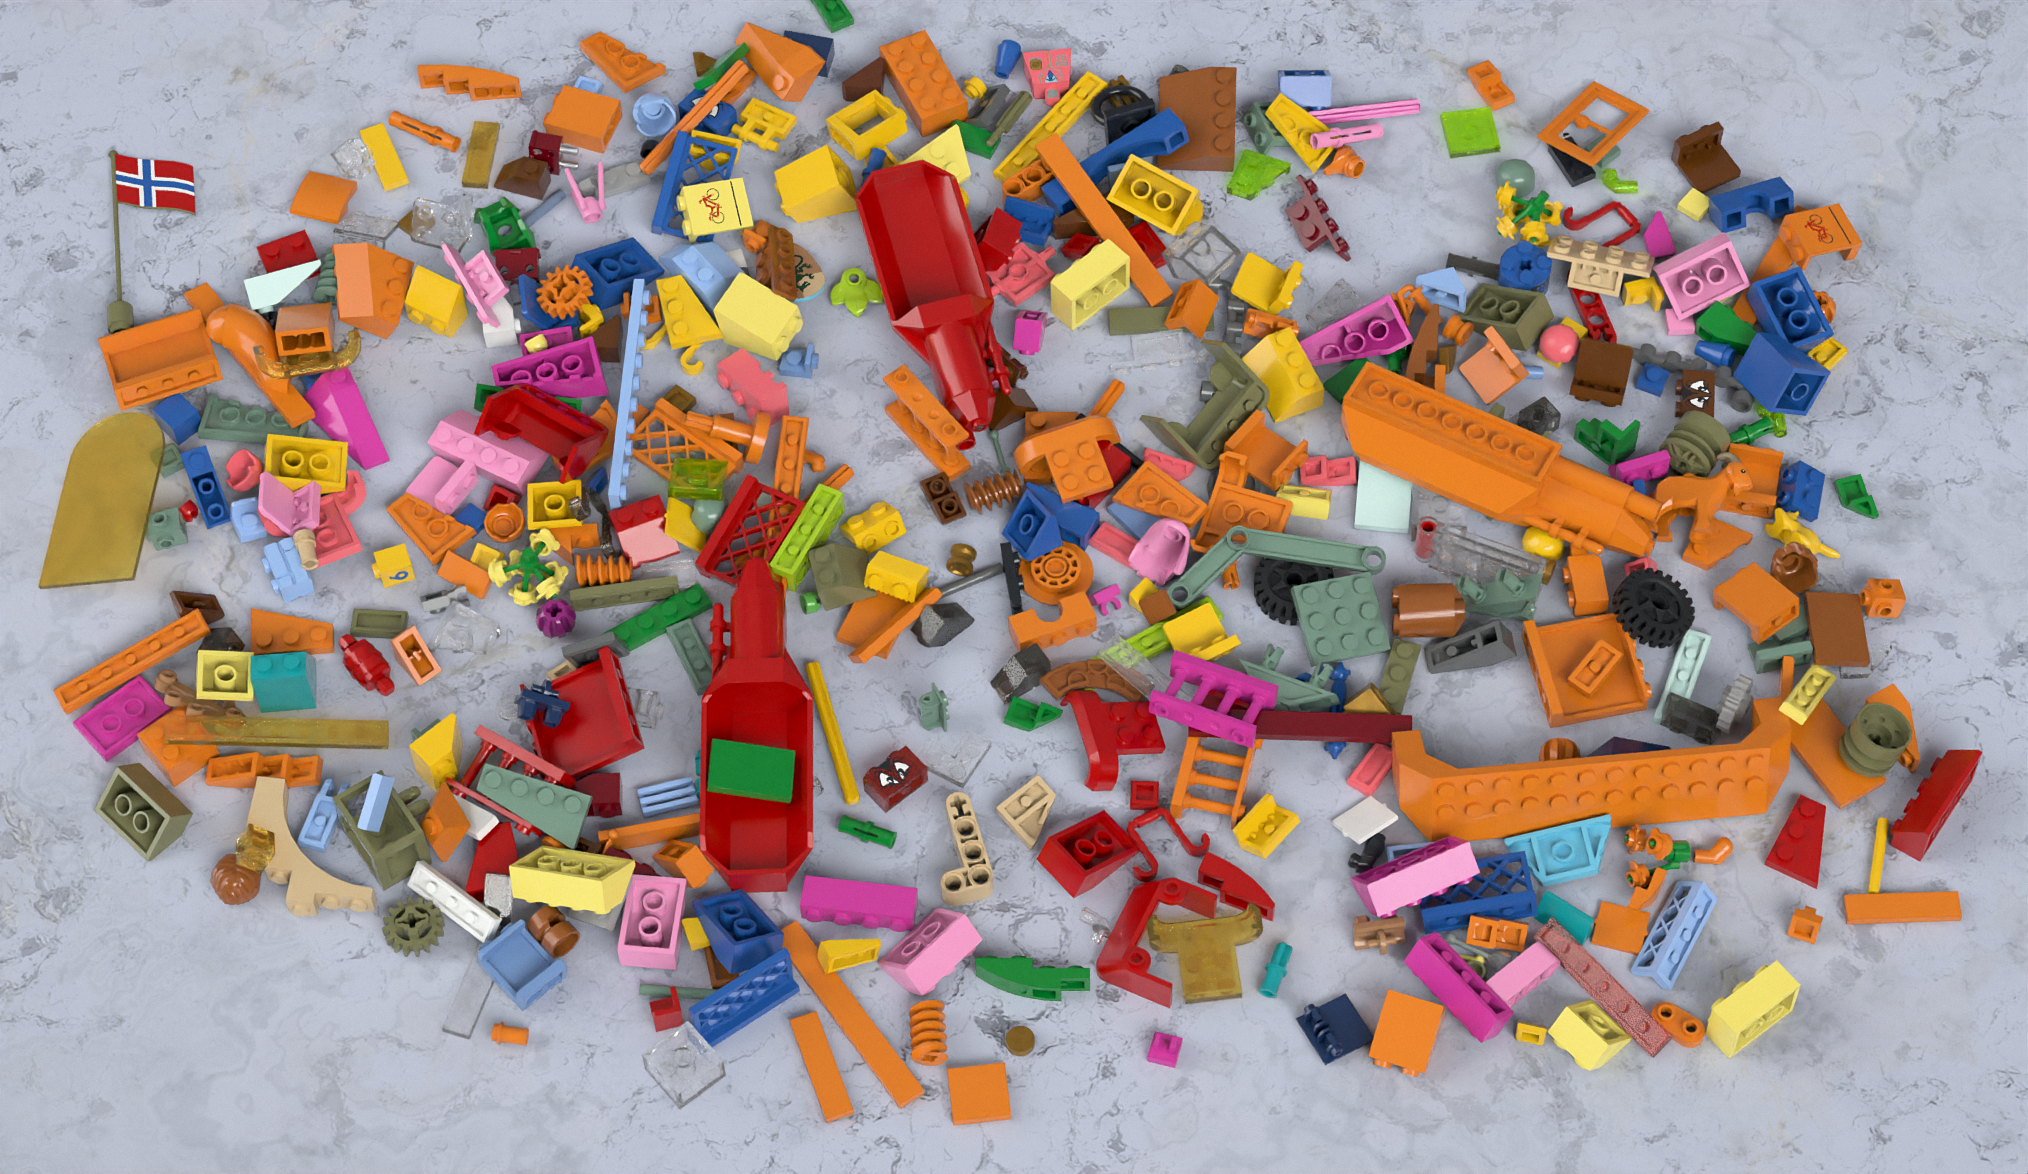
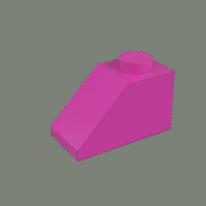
[1013,310,1048,355]

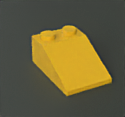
[263,434,348,494]

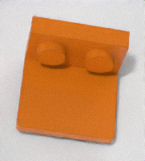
[1459,326,1530,406]

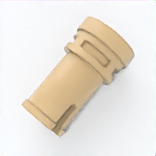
[293,529,318,570]

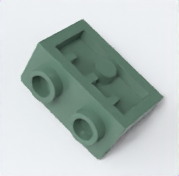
[1242,102,1292,156]

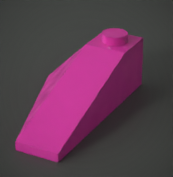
[1299,292,1414,366]
[303,364,390,471]

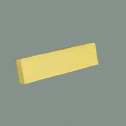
[1779,662,1837,725]

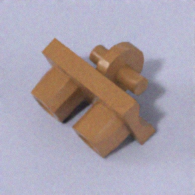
[1353,913,1405,955]

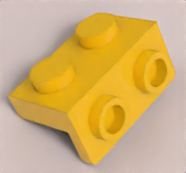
[839,501,906,555]
[1233,793,1300,859]

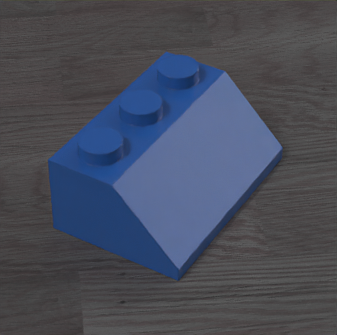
[1746,266,1834,353]

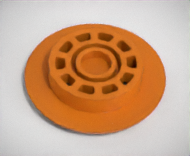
[1018,541,1094,605]

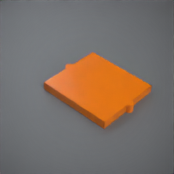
[1591,901,1650,955]

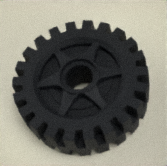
[1254,558,1335,626]
[1612,568,1695,649]

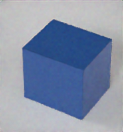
[152,393,201,446]

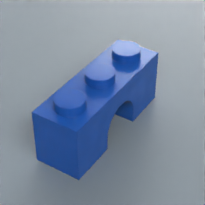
[1709,176,1794,233]

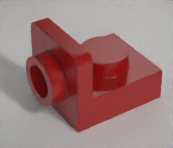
[1060,233,1101,260]

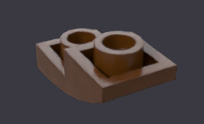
[919,472,967,526]

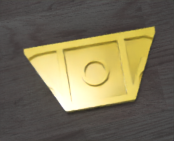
[899,124,971,185]

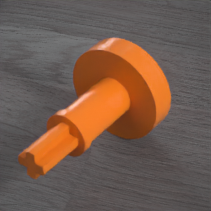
[684,410,771,465]

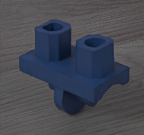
[514,679,570,728]

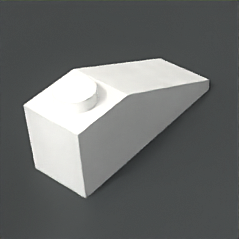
[482,296,522,348]

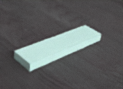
[1653,629,1712,730]

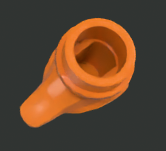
[1323,144,1365,179]

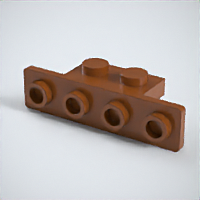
[754,225,797,302]

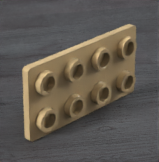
[1547,235,1655,297]

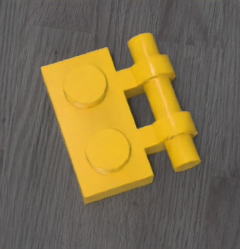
[731,97,797,153]

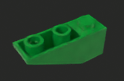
[1694,300,1757,356]

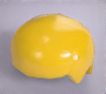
[1521,526,1565,561]

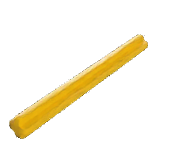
[805,661,860,805]

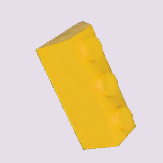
[1106,154,1201,236]
[1241,327,1325,423]

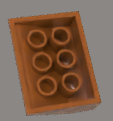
[1157,67,1237,172]

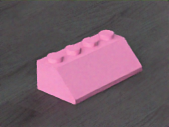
[427,409,550,497]

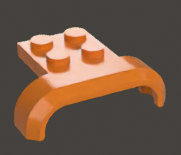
[1013,415,1121,504]
[1189,451,1294,555]

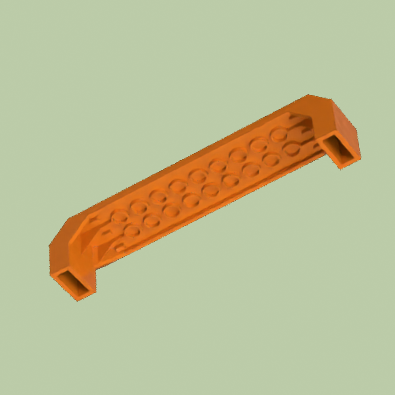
[1392,697,1792,842]

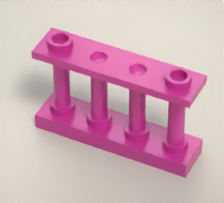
[1149,650,1279,748]

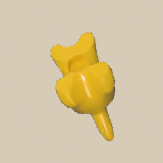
[1765,508,1840,559]

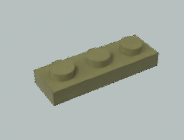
[1379,638,1421,715]

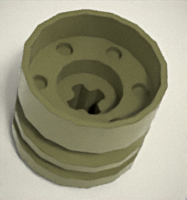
[1659,410,1731,478]
[1838,703,1912,778]

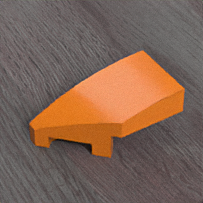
[1628,867,1667,911]

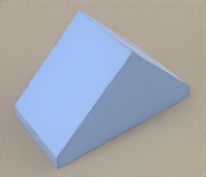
[1416,267,1466,313]

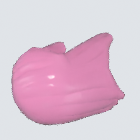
[1128,518,1191,587]

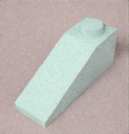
[244,260,321,314]

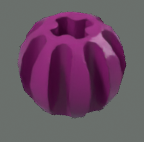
[535,598,576,638]

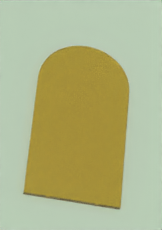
[38,412,165,589]

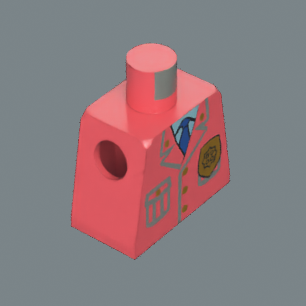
[1023,48,1071,107]

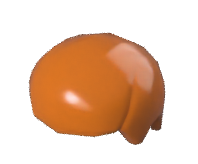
[484,502,525,543]

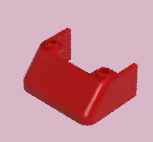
[474,383,609,484]
[1096,878,1217,1009]

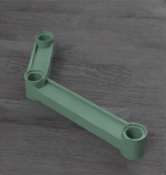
[1168,526,1386,611]

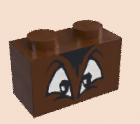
[1674,369,1715,419]

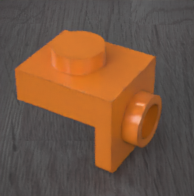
[620,292,662,324]

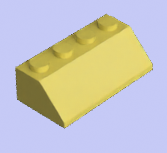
[509,845,635,914]

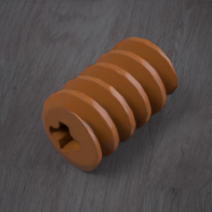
[964,468,1023,515]

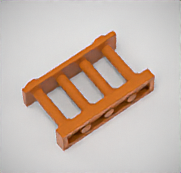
[883,364,971,483]
[1170,737,1264,830]

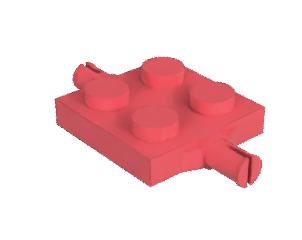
[986,242,1056,307]

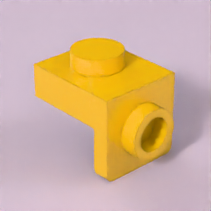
[578,304,604,339]

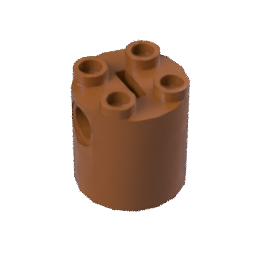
[1392,583,1465,638]

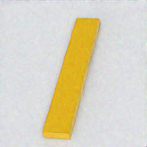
[993,71,1108,183]

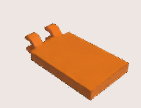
[836,590,910,660]

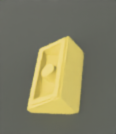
[1276,484,1332,520]

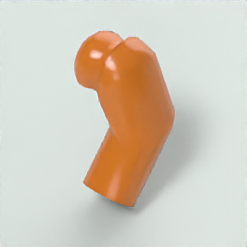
[1694,837,1733,865]

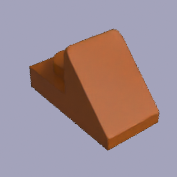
[547,523,600,566]

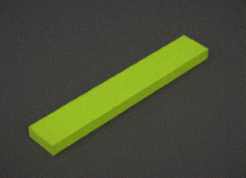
[1081,595,1223,690]

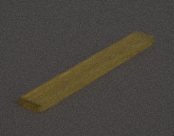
[163,715,389,750]

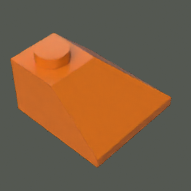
[417,783,471,862]

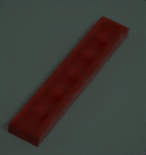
[1533,917,1674,1058]

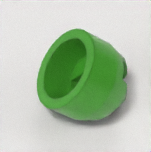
[800,592,822,615]

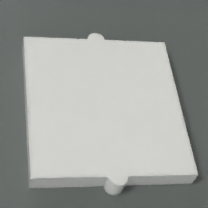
[1332,796,1398,845]

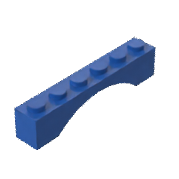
[1041,108,1190,218]

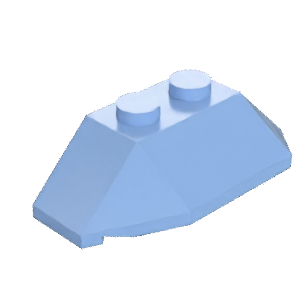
[659,241,746,321]

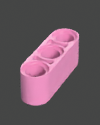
[1486,941,1561,1008]

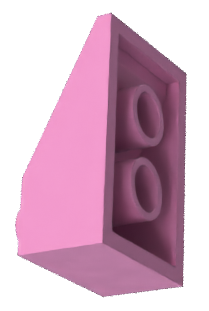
[617,874,687,970]

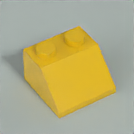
[404,265,468,338]
[527,480,585,530]
[409,712,463,792]

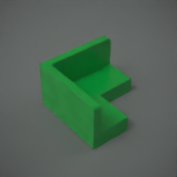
[1574,418,1640,466]

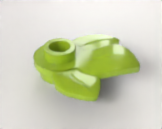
[830,268,883,317]

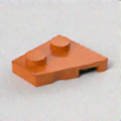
[1682,517,1753,571]

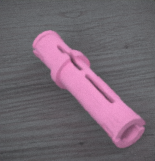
[1310,123,1383,150]

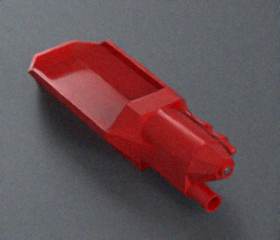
[854,159,1012,451]
[700,557,814,893]

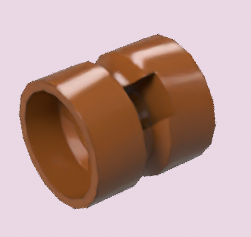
[527,905,580,958]

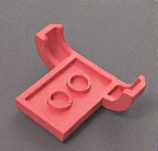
[257,470,366,569]

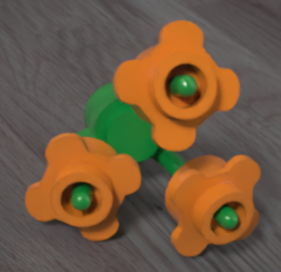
[1624,824,1691,888]

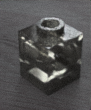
[1517,396,1561,436]

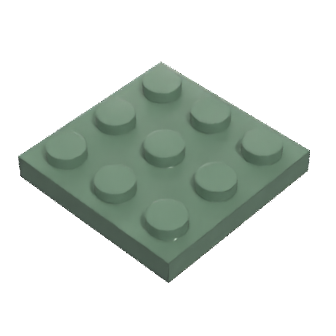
[1291,572,1391,667]

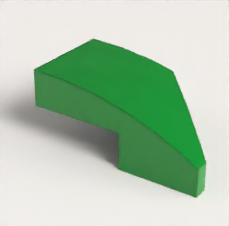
[1833,474,1879,519]
[1003,696,1063,732]

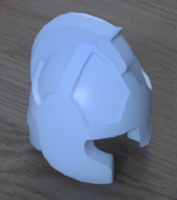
[633,92,678,137]

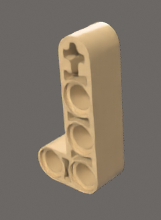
[940,792,994,906]

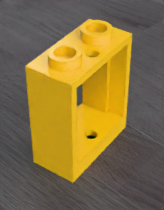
[826,90,908,162]

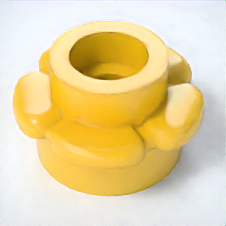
[964,76,987,100]

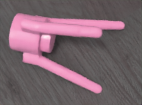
[565,162,607,223]

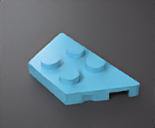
[1504,814,1612,887]

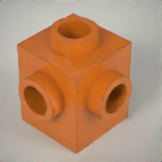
[1860,578,1906,618]

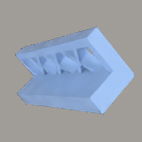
[1630,881,1718,989]

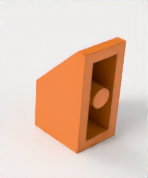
[652,839,714,889]

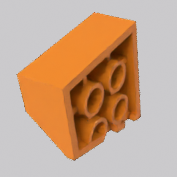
[332,242,415,340]

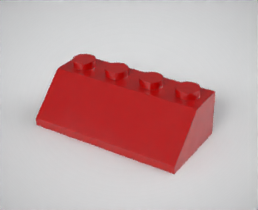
[1890,750,1983,862]

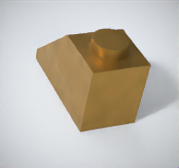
[1343,682,1397,715]

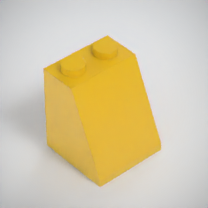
[774,144,857,223]

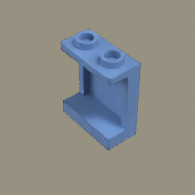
[477,919,567,1012]

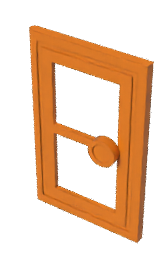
[1537,81,1649,167]

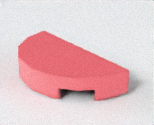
[1143,447,1195,482]

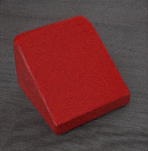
[483,484,522,511]

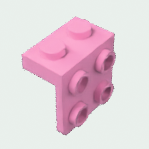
[406,456,479,515]
[258,471,321,537]

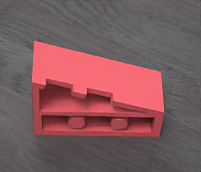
[716,348,790,427]

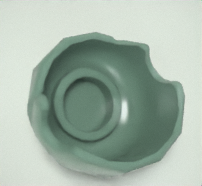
[1496,159,1535,198]
[691,492,729,535]

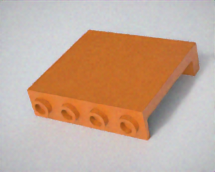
[98,307,223,411]
[1521,613,1652,728]

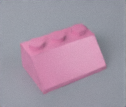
[1652,232,1751,321]
[878,908,983,996]

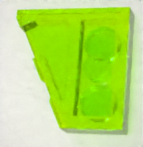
[1227,149,1291,201]

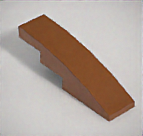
[1405,304,1439,385]

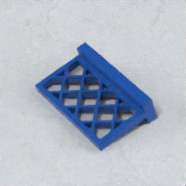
[651,130,738,243]
[1419,851,1538,935]
[688,947,800,1053]

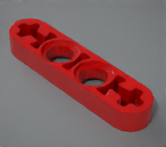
[1566,270,1617,343]

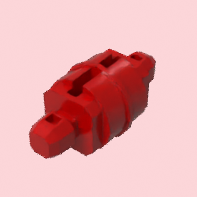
[339,634,395,696]

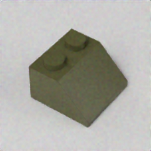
[808,543,877,611]

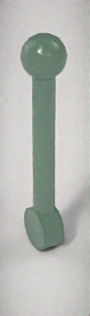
[989,430,1011,478]

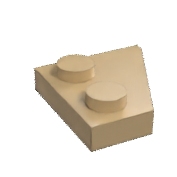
[995,775,1056,850]

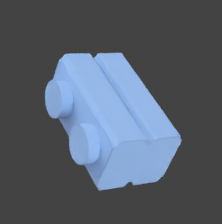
[261,536,314,602]

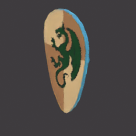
[785,243,825,302]

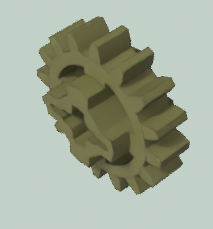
[382,897,445,957]

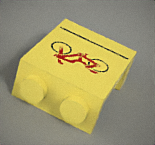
[676,177,754,243]

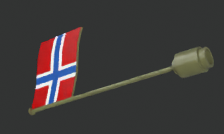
[107,150,196,334]

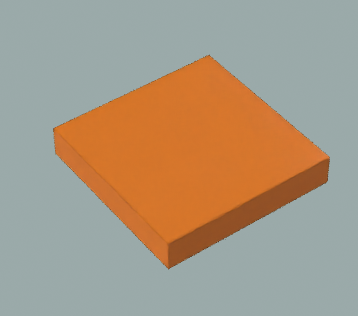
[947,1062,1011,1126]

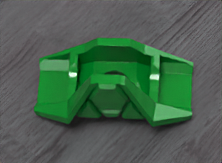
[473,197,536,257]

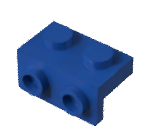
[1004,196,1055,247]
[1776,460,1825,522]

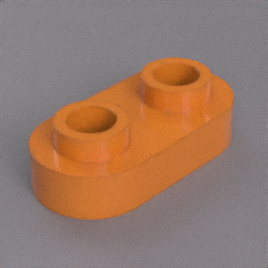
[1650,1002,1705,1048]

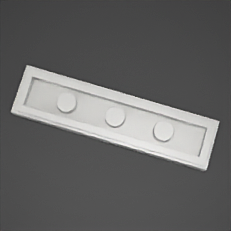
[407,860,502,943]

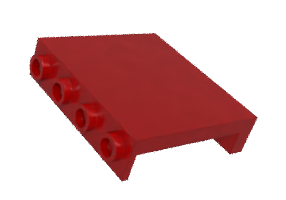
[519,646,645,786]

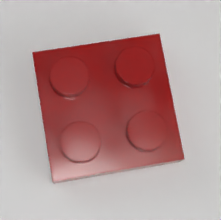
[256,230,321,279]

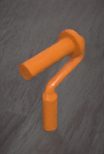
[1397,284,1443,327]

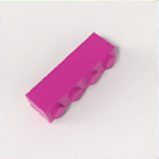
[800,875,918,932]
[1404,932,1514,1043]

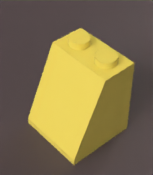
[713,272,803,361]

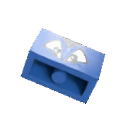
[678,88,738,137]

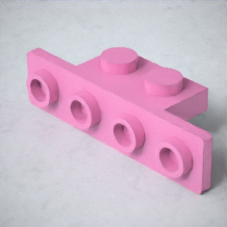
[441,243,510,328]

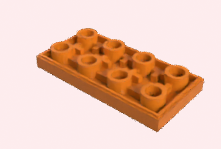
[1788,699,1887,809]

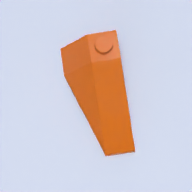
[734,22,826,102]

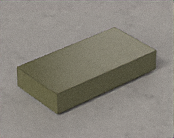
[350,608,409,639]

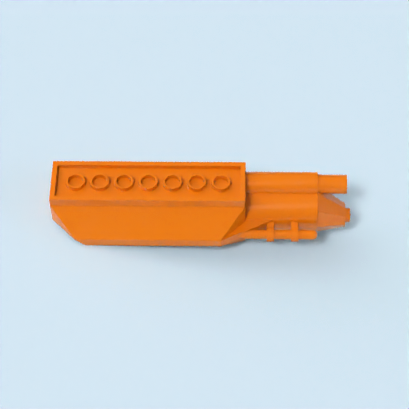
[1341,361,1663,558]

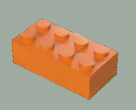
[879,30,968,138]

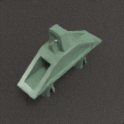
[1455,568,1544,622]
[1238,644,1341,712]

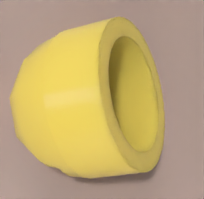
[525,334,548,354]

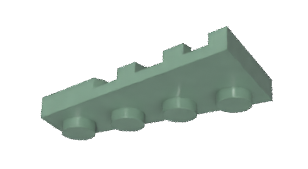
[198,393,309,444]

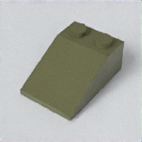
[1457,283,1554,352]

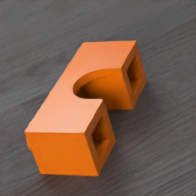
[1008,591,1097,657]

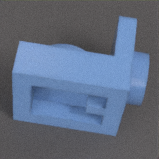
[779,343,819,379]

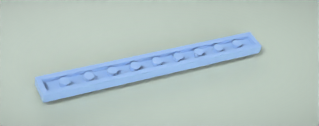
[608,279,651,510]

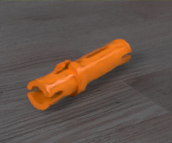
[388,110,461,153]

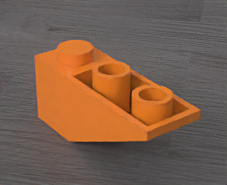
[1864,684,1920,774]

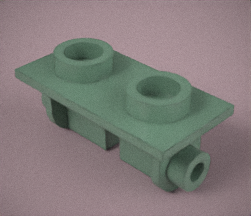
[919,682,950,732]

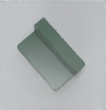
[1748,635,1813,674]

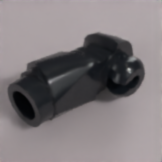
[1348,833,1386,874]

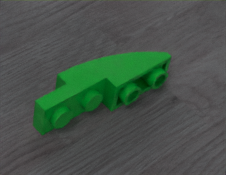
[975,955,1090,1001]

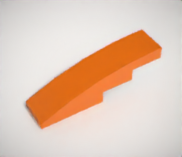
[418,64,522,101]
[205,752,323,788]

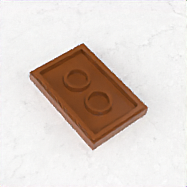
[1803,592,1870,667]

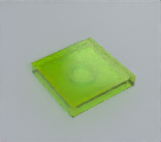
[1440,107,1501,159]
[668,457,728,501]

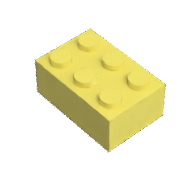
[1051,239,1130,331]
[1705,960,1801,1059]

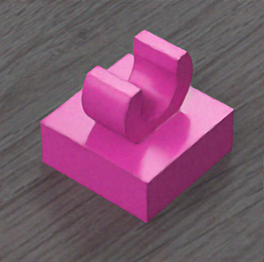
[1087,583,1121,616]
[1147,1031,1183,1068]

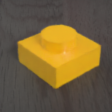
[470,542,505,570]

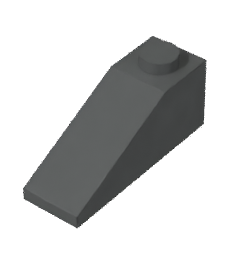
[1425,620,1517,674]

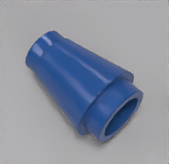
[994,40,1022,79]
[1694,340,1736,368]

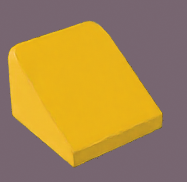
[1129,577,1159,615]
[681,917,710,952]
[1515,1021,1547,1046]

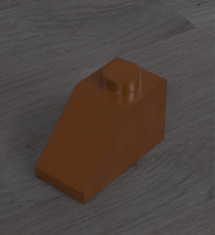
[494,156,551,200]

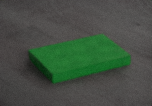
[707,738,795,803]

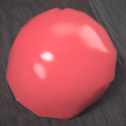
[1539,324,1580,363]
[225,449,263,492]

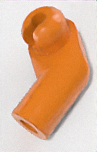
[804,450,826,472]

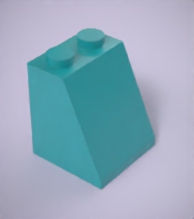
[251,651,317,713]

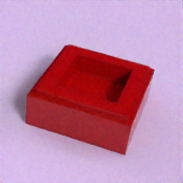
[1130,781,1159,810]

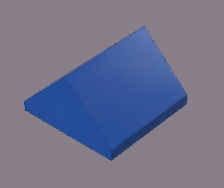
[1001,488,1063,561]

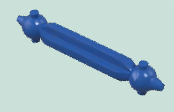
[1324,662,1351,759]

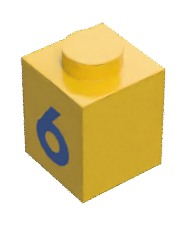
[371,543,415,588]

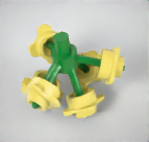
[488,528,569,606]

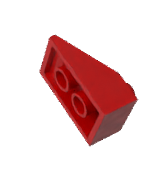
[1037,810,1140,898]

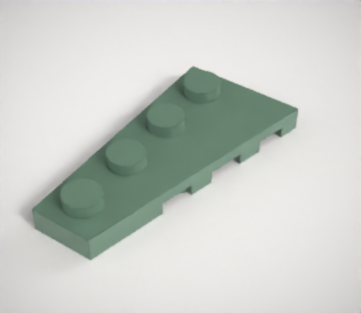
[476,763,593,850]

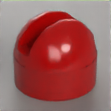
[179,499,198,523]

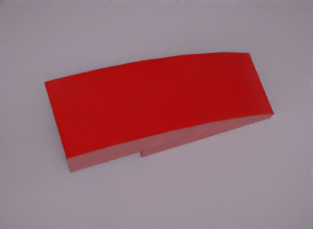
[1198,852,1275,921]

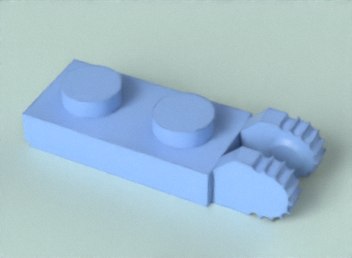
[297,778,350,853]

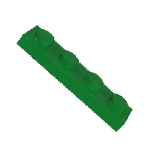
[604,583,713,651]

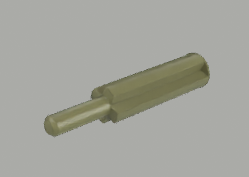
[986,91,1033,147]

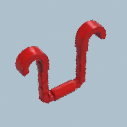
[1563,201,1641,248]
[1126,807,1210,882]

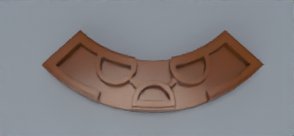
[1038,659,1155,702]

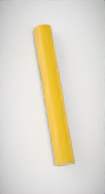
[1868,817,1889,894]

